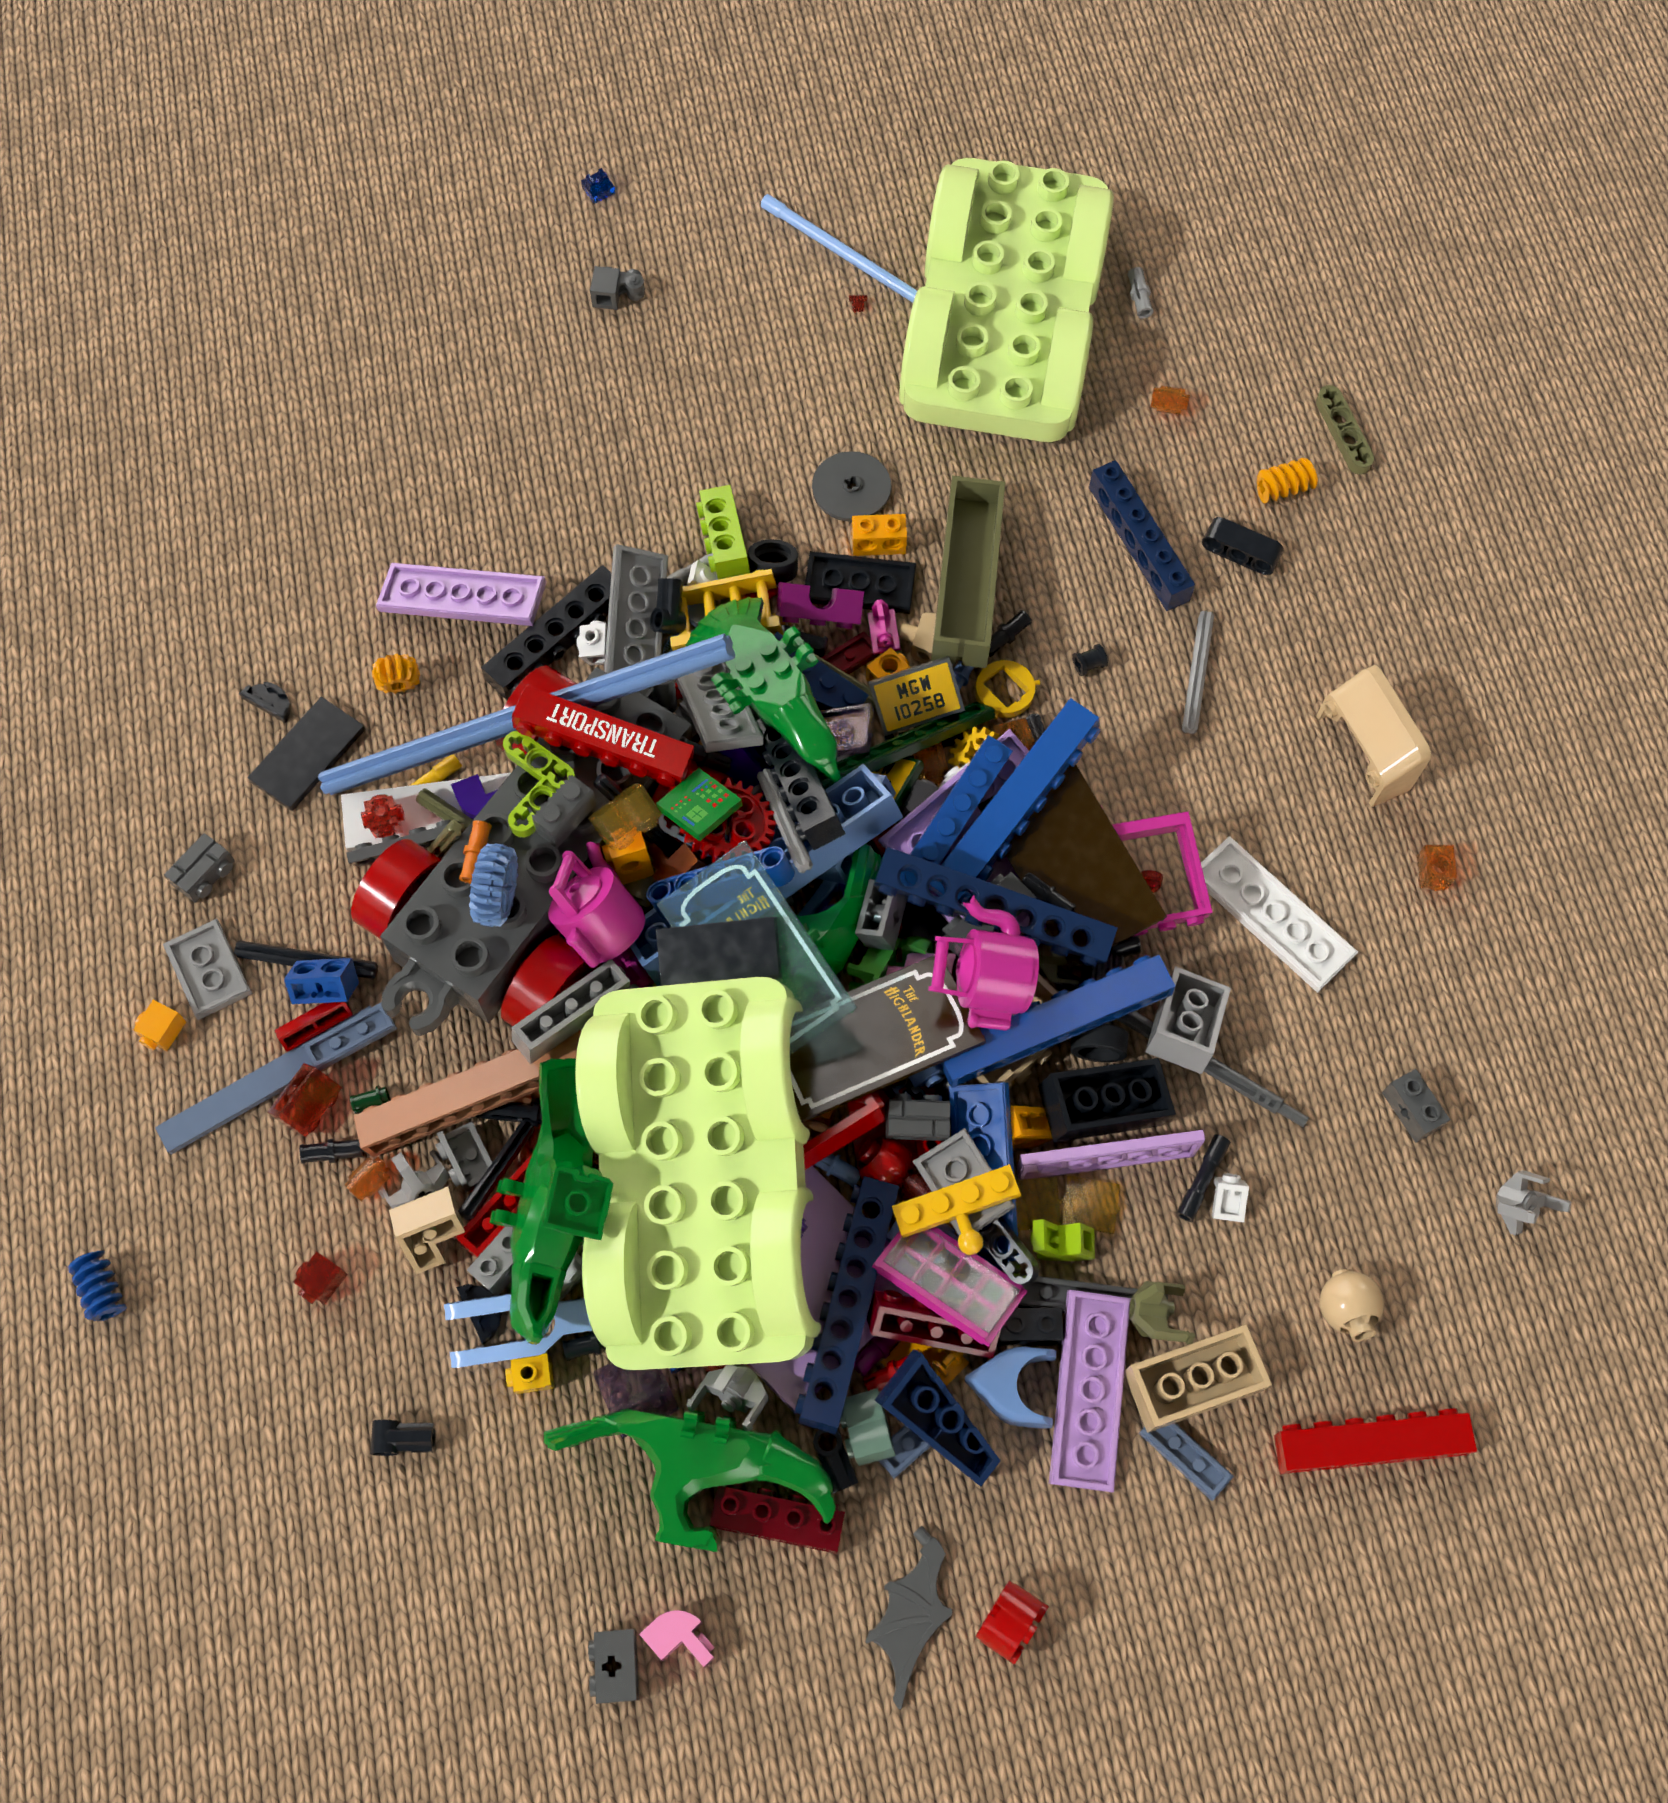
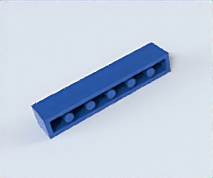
[900,735,1013,886]

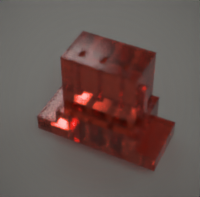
[849,295,868,312]

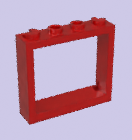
[803,1091,885,1170]

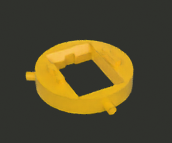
[975,660,1040,719]

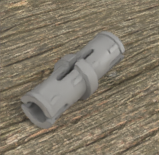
[1127,267,1154,319]

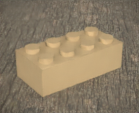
[1124,1324,1272,1433]

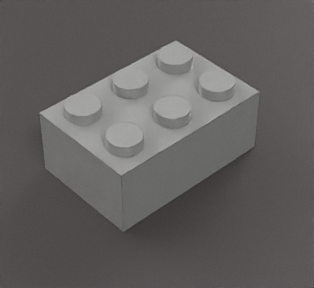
[1145,966,1231,1074]

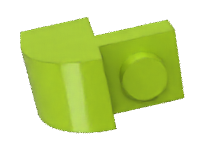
[1030,1219,1095,1261]

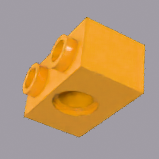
[602,823,654,885]

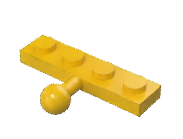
[892,1164,1021,1255]

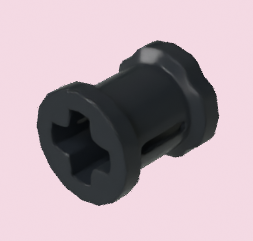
[1072,644,1108,676]

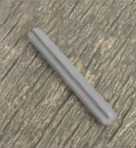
[1182,611,1214,734]
[757,768,813,873]

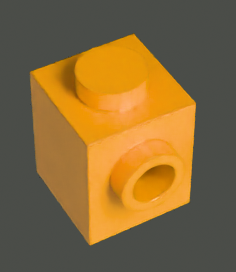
[133,1000,187,1052]

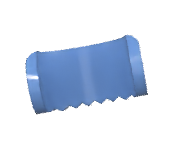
[965,1347,1057,1429]

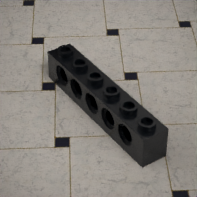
[481,565,611,701]
[756,718,846,850]

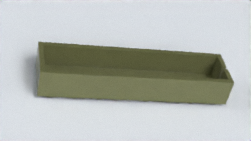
[931,475,1005,668]

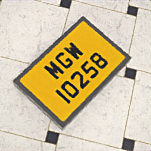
[868,656,965,736]

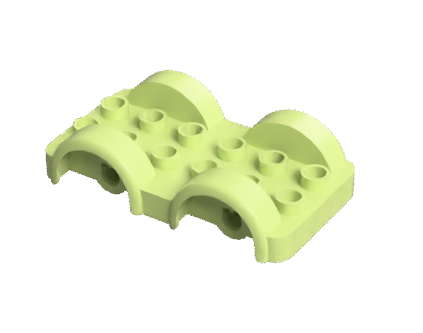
[899,158,1114,442]
[575,977,821,1370]

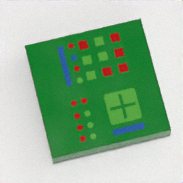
[656,768,742,841]

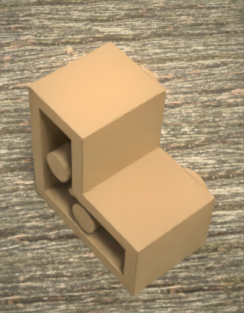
[389,1187,465,1275]

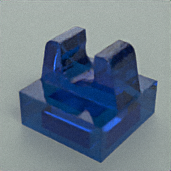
[581,168,615,204]

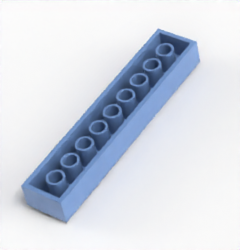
[630,764,903,986]

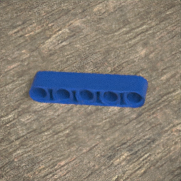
[646,846,795,920]

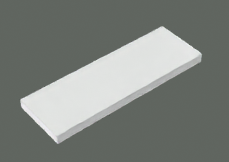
[341,773,511,851]
[1201,836,1358,993]

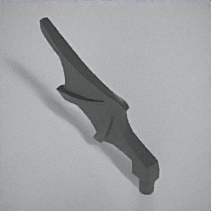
[865,1526,953,1710]

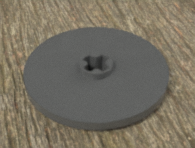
[812,451,891,522]

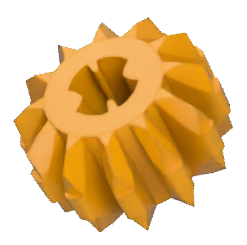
[372,653,420,694]

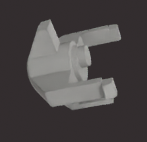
[378,1150,450,1209]
[1496,1170,1572,1235]
[687,1364,768,1431]

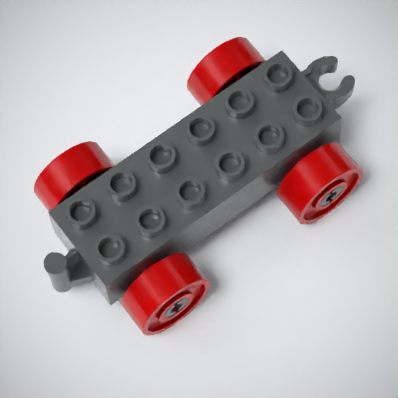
[351,665,734,1036]

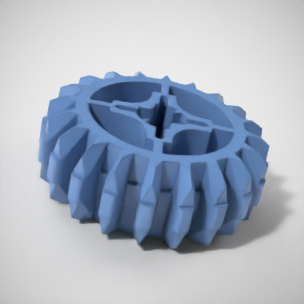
[469,843,518,927]

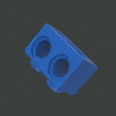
[284,958,359,1004]

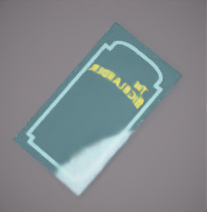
[657,840,857,1055]

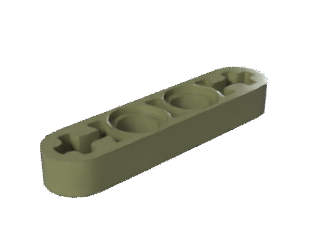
[1316,385,1374,475]

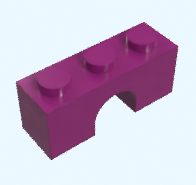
[776,582,864,629]

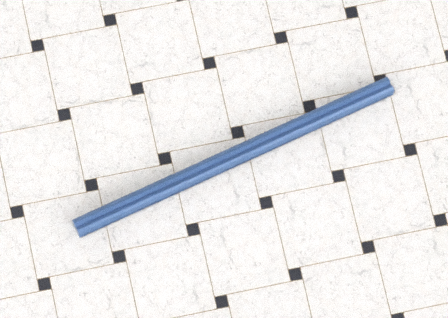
[318,633,735,795]

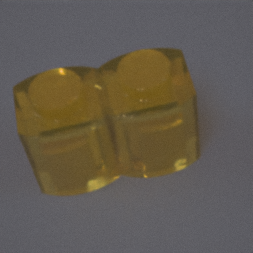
[588,783,662,850]

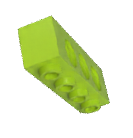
[696,485,750,580]

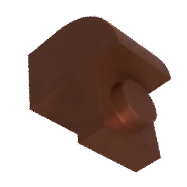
[647,843,709,881]

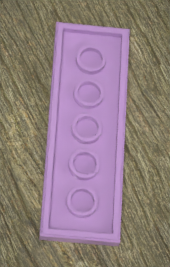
[376,563,547,626]
[1017,1130,1205,1181]
[1049,1290,1131,1492]

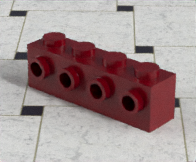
[866,1290,1001,1358]
[710,1484,845,1554]

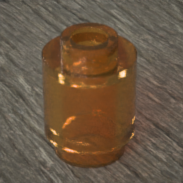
[1150,385,1190,415]
[344,1156,390,1202]

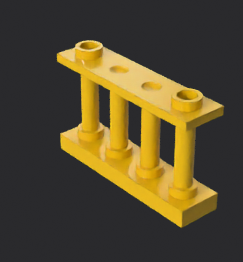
[670,569,784,651]

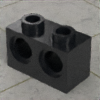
[997,1308,1063,1347]

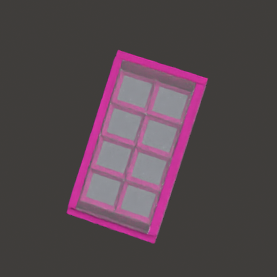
[872,1227,1027,1347]

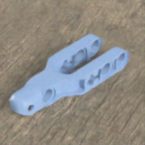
[444,1293,592,1368]

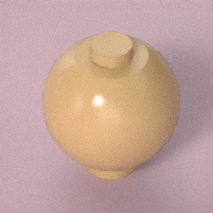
[1320,1269,1384,1342]

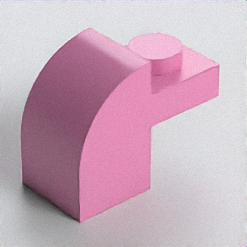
[639,1610,715,1667]

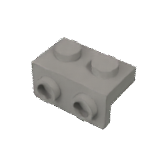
[435,1122,492,1193]

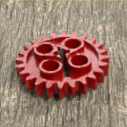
[680,778,776,864]

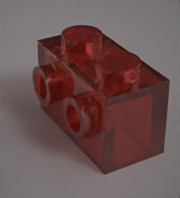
[267,1063,342,1137]

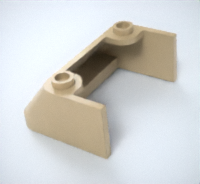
[1316,665,1431,807]

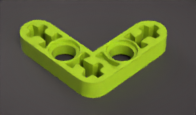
[503,731,576,838]

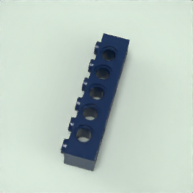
[1089,460,1195,612]

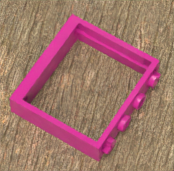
[1112,811,1213,937]

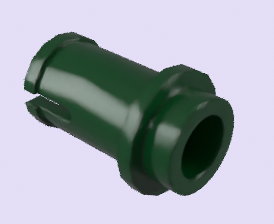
[350,1085,391,1114]

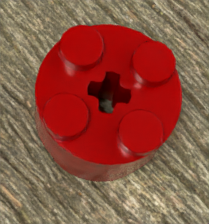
[975,1580,1049,1665]

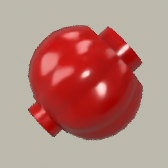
[856,1136,912,1188]

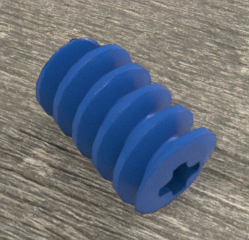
[68,1251,127,1321]

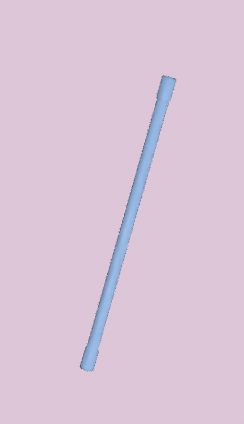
[761,194,918,303]

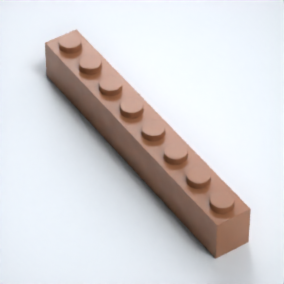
[353,1030,581,1157]

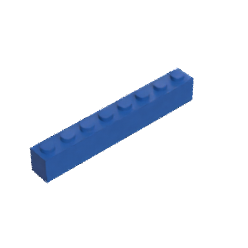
[929,698,1101,905]
[940,955,1176,1088]

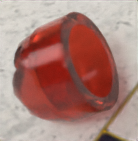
[1141,870,1163,893]

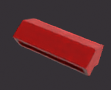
[274,1002,353,1052]

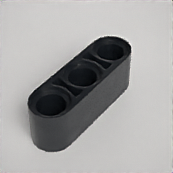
[1202,517,1284,575]

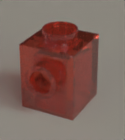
[293,1251,348,1305]

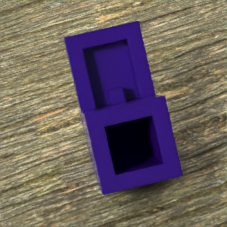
[451,774,497,820]

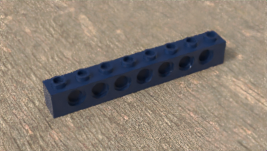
[873,847,1118,967]
[794,1176,899,1434]

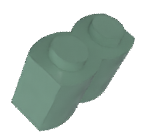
[840,1388,896,1466]

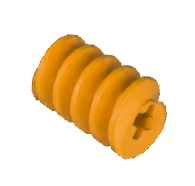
[1257,457,1318,504]

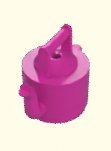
[548,842,645,968]
[928,895,1039,1031]

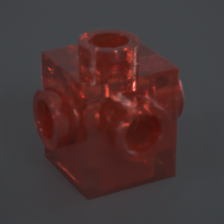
[361,794,405,839]

